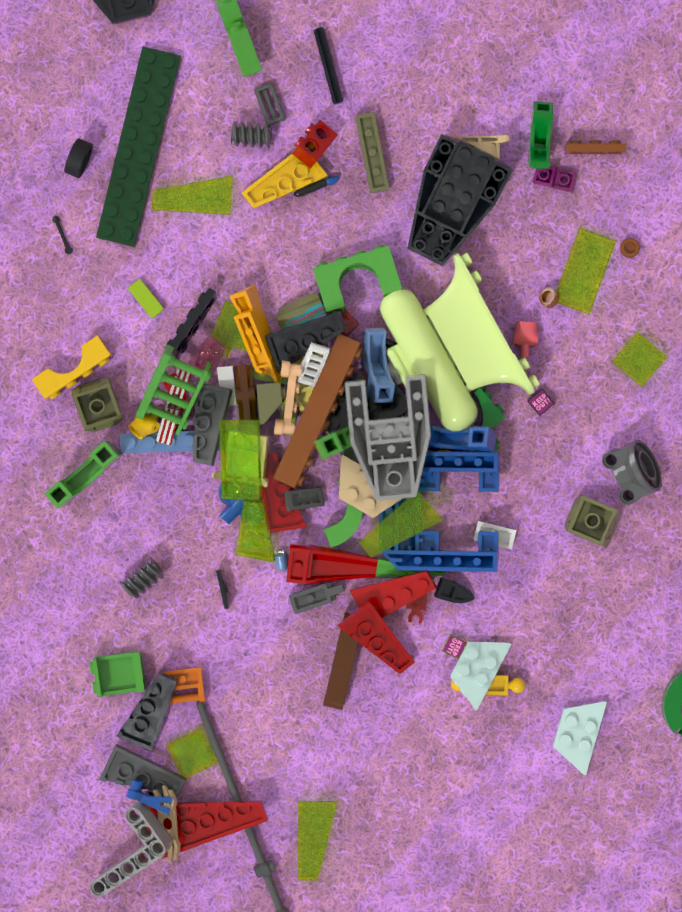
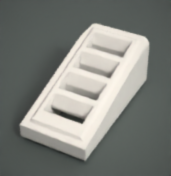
[297,342,330,387]

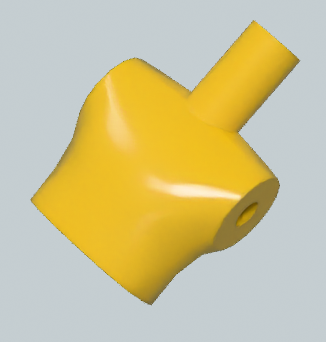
[128,408,161,440]

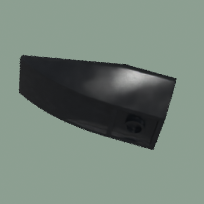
[407,134,513,266]

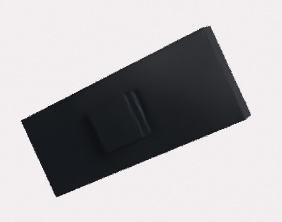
[216,569,229,609]

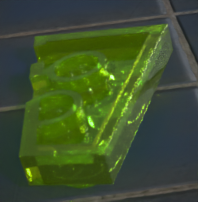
[236,498,275,563]

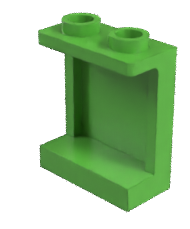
[90,651,146,698]

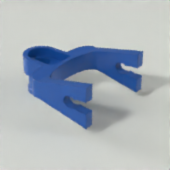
[126,779,173,815]

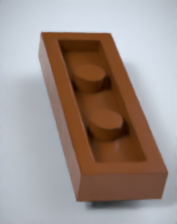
[565,140,626,154]

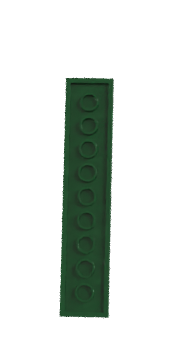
[96,46,181,247]

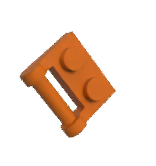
[162,667,206,706]

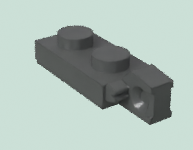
[289,582,345,614]

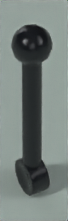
[52,216,73,254]

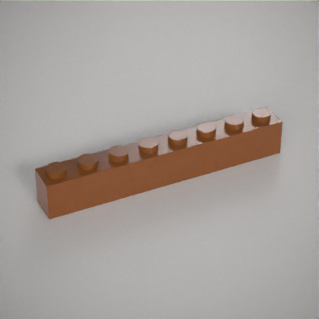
[273,334,364,489]

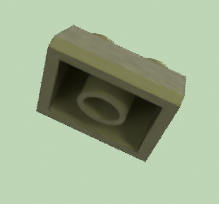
[256,383,286,425]

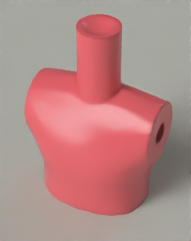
[513,321,538,359]

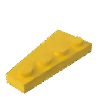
[242,148,328,209]

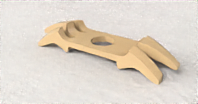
[153,785,181,863]

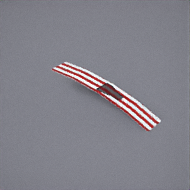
[156,368,192,445]

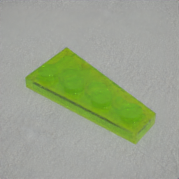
[152,175,233,215]
[358,491,444,557]

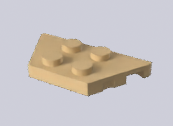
[339,455,403,518]

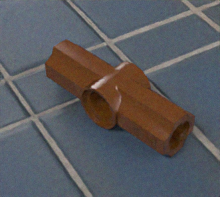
[235,365,257,425]

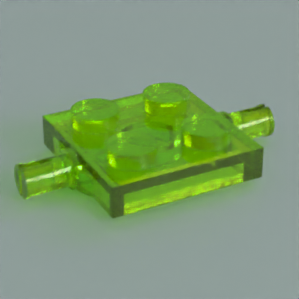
[211,301,247,359]

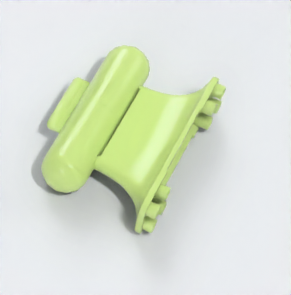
[380,253,540,431]

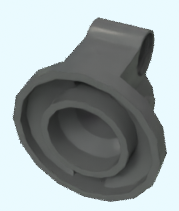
[602,440,662,505]

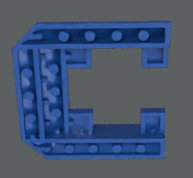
[379,452,500,572]

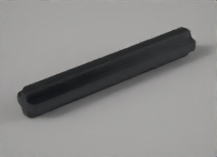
[314,27,343,104]

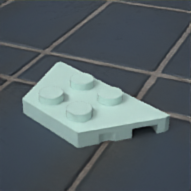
[450,642,511,711]
[553,701,607,775]

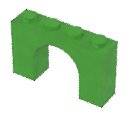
[313,245,402,315]
[44,441,123,509]

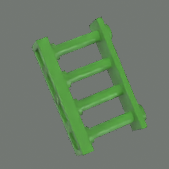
[135,344,212,435]

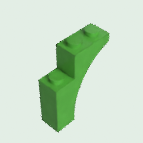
[215,0,262,77]

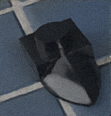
[434,577,474,603]

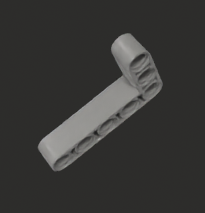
[90,801,172,897]

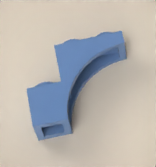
[360,328,395,403]

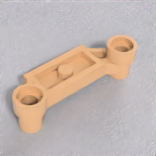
[274,361,302,435]

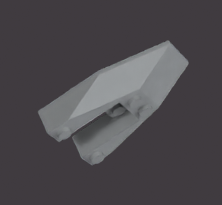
[345,374,431,501]

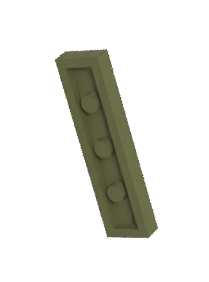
[355,112,390,194]

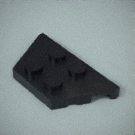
[93,0,155,25]

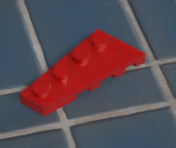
[260,452,307,533]
[349,571,437,618]
[337,601,415,674]

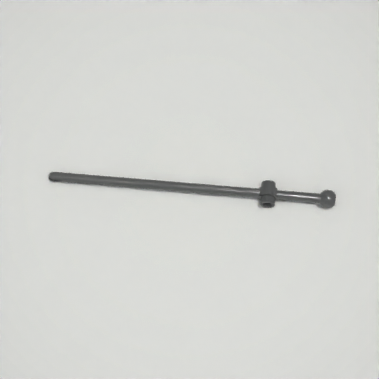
[196,701,289,912]

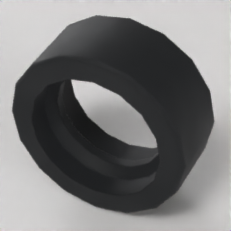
[64,138,93,178]

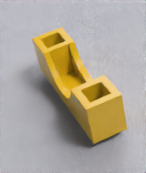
[32,335,112,400]

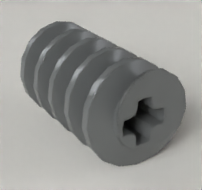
[231,121,272,149]
[119,557,164,599]

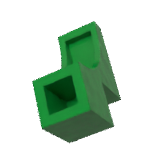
[471,388,505,452]

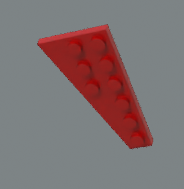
[146,801,269,858]

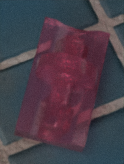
[188,336,227,370]

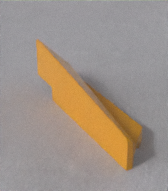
[229,285,283,383]

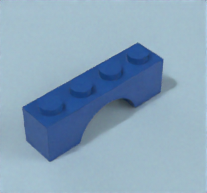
[427,425,496,452]

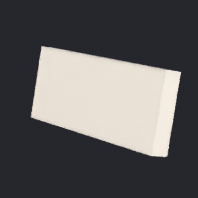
[217,365,237,406]

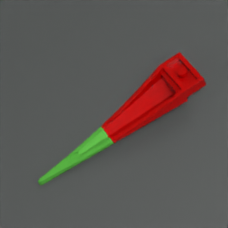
[286,544,445,584]

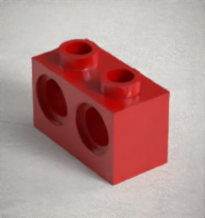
[292,120,338,169]

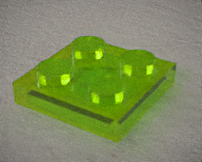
[611,332,667,387]
[166,727,218,778]

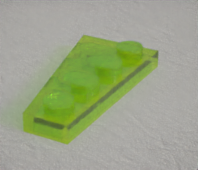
[298,801,337,881]

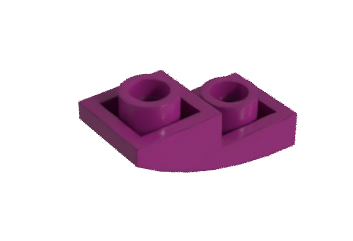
[533,166,578,193]

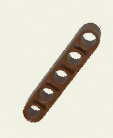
[323,612,358,710]

